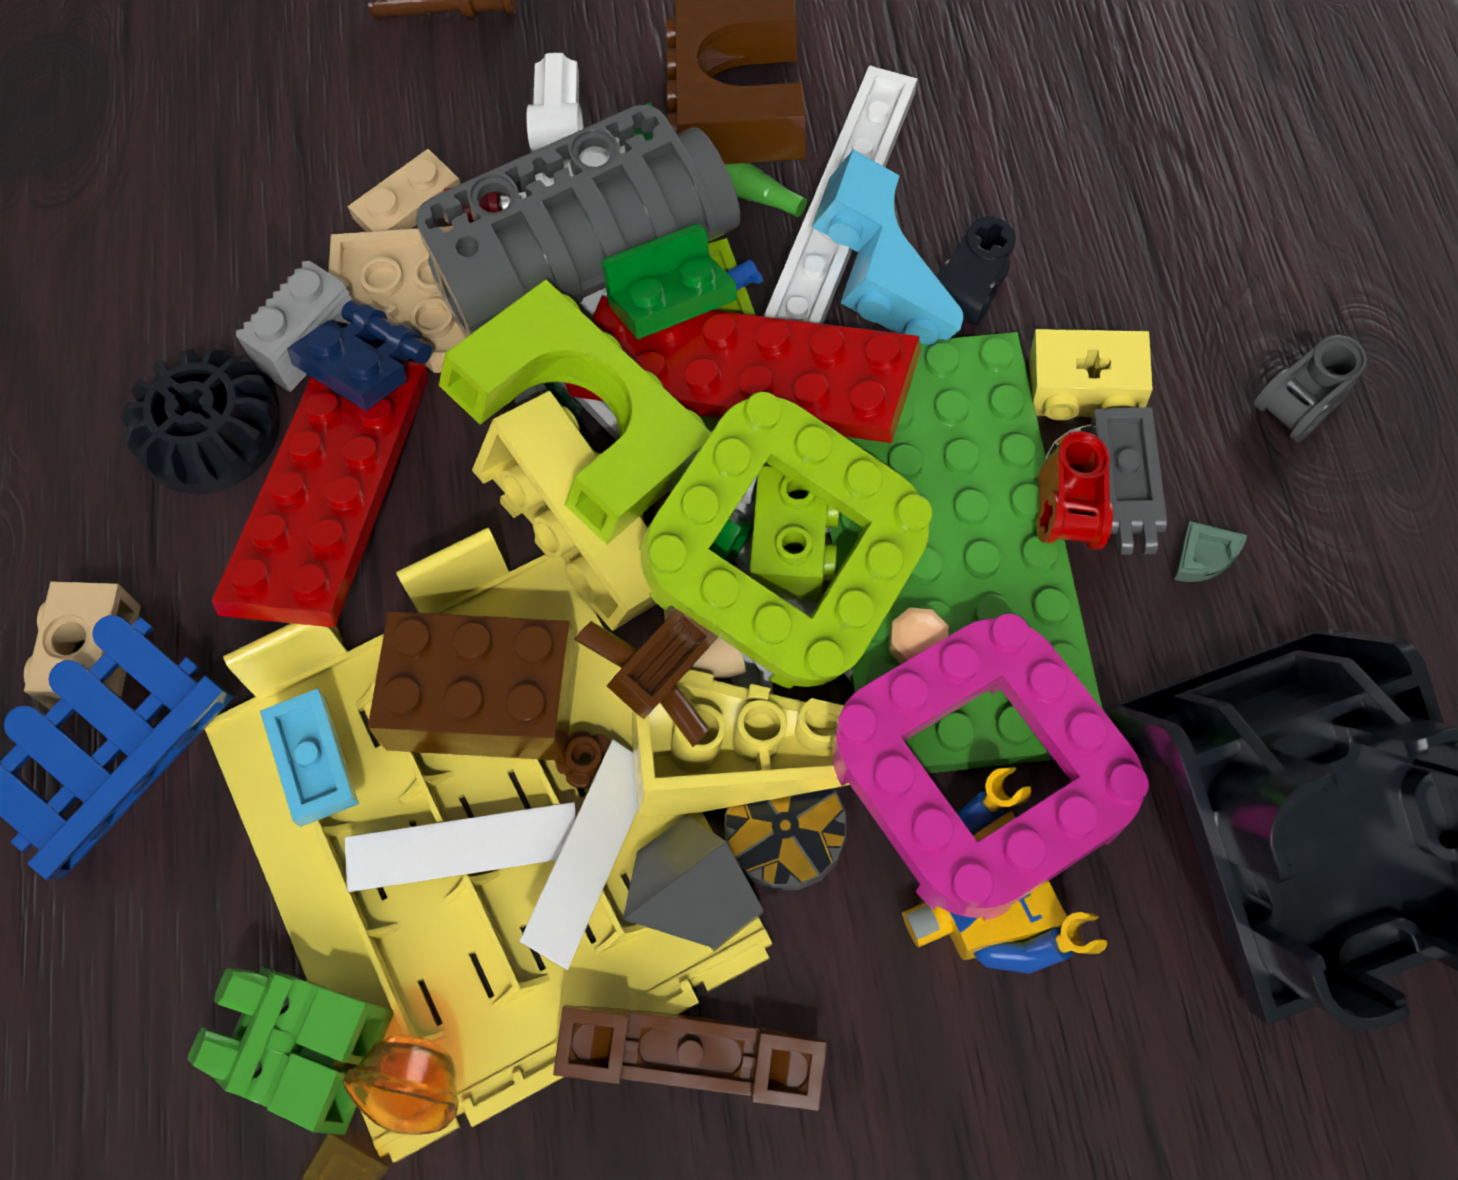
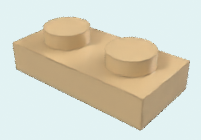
[348,149,461,232]

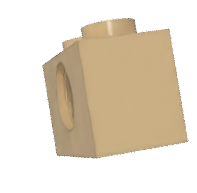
[24,582,141,710]

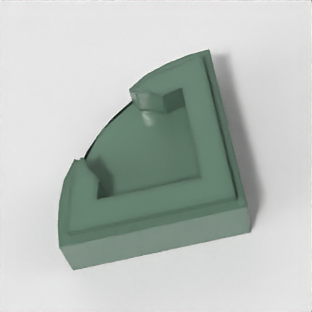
[1174,521,1247,582]

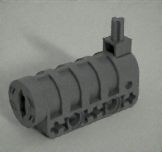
[416,105,740,406]

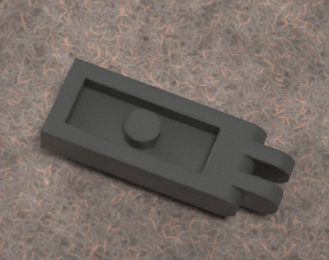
[1091,407,1167,555]

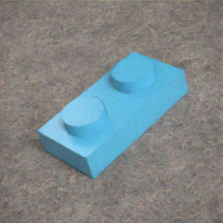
[260,688,359,827]

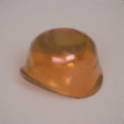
[343,1035,459,1135]

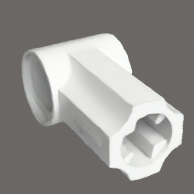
[527,53,583,152]

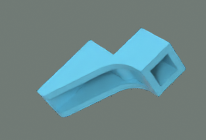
[812,150,963,346]

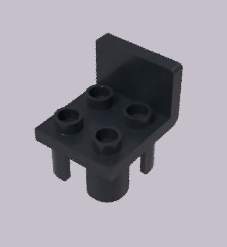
[1105,629,1458,1030]

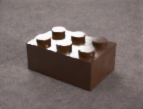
[368,611,579,761]

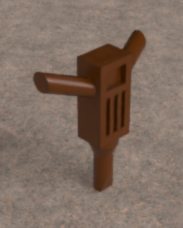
[574,565,747,747]

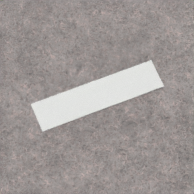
[519,739,638,970]
[345,802,576,892]

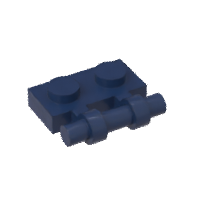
[287,300,432,411]

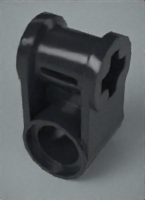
[937,216,1016,326]

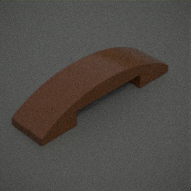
[553,1005,827,1111]

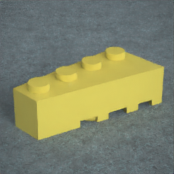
[472,391,657,631]

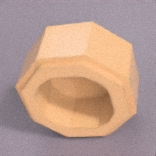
[889,608,949,664]

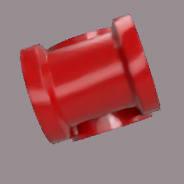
[1037,431,1113,551]

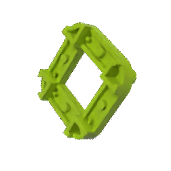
[639,392,933,688]

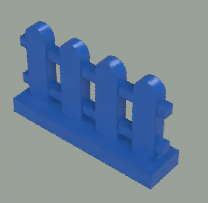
[0,615,234,880]

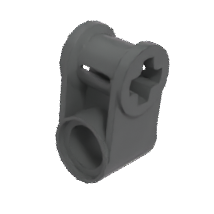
[1254,335,1367,443]

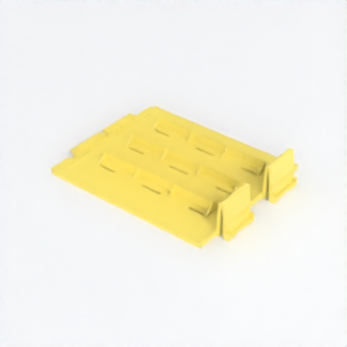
[204,528,772,1163]

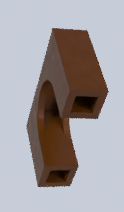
[666,0,806,164]

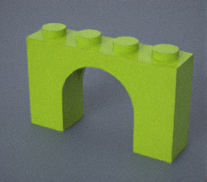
[439,280,712,544]

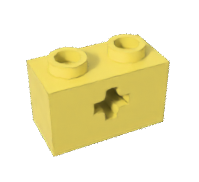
[1029,329,1153,420]

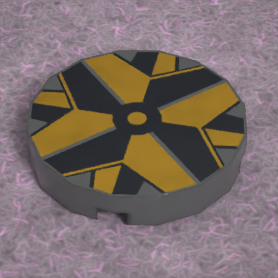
[725,788,846,890]

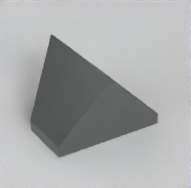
[623,815,764,952]

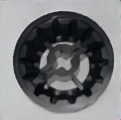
[122,348,280,494]

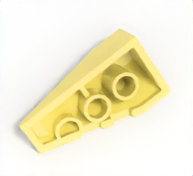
[632,670,850,817]

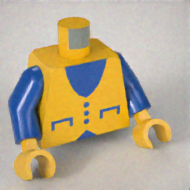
[902,767,1107,974]

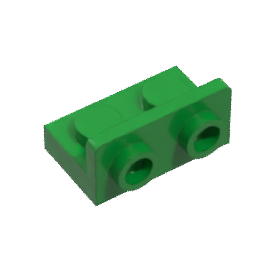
[601,224,738,339]

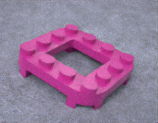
[832,614,1149,921]

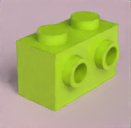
[750,466,839,601]

